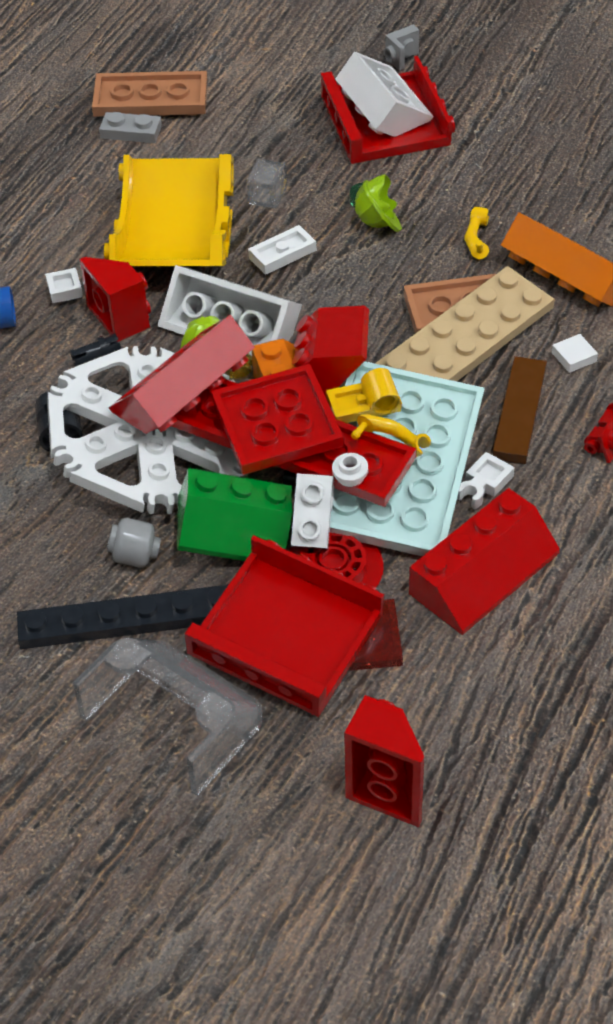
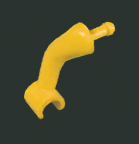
[464,207,489,260]
[351,414,431,457]

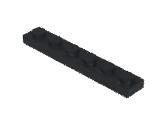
[17,584,229,650]

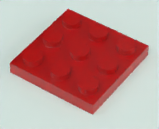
[211,364,344,475]

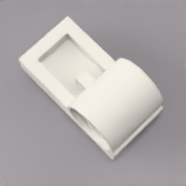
[291,473,334,549]

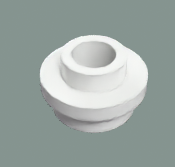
[332,453,368,487]

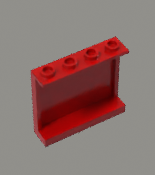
[321,56,455,164]
[185,535,384,717]

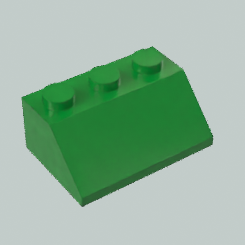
[177,468,293,561]

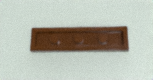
[493,356,547,464]

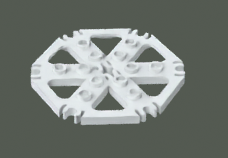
[47,346,248,514]

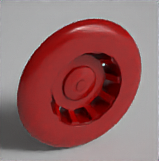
[288,532,384,588]

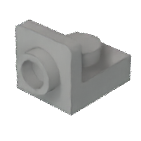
[384,24,419,71]

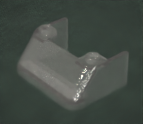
[73,638,263,796]

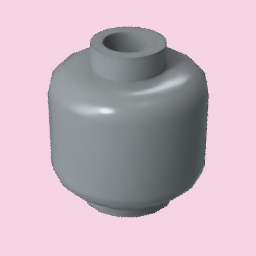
[107,518,161,568]

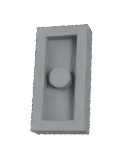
[99,112,162,143]

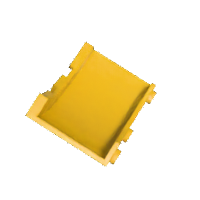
[104,154,234,267]

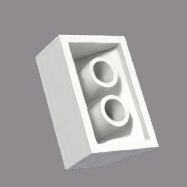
[335,51,434,137]

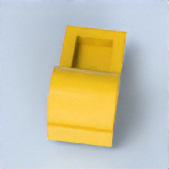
[325,368,402,423]

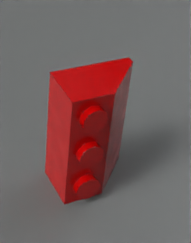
[292,305,369,396]
[344,695,424,827]

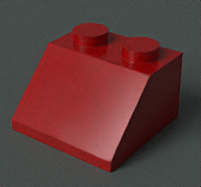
[79,257,151,342]

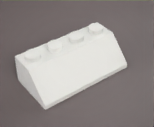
[157,265,302,358]

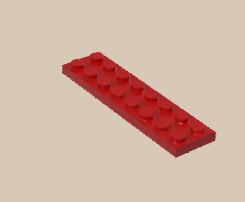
[172,379,416,507]

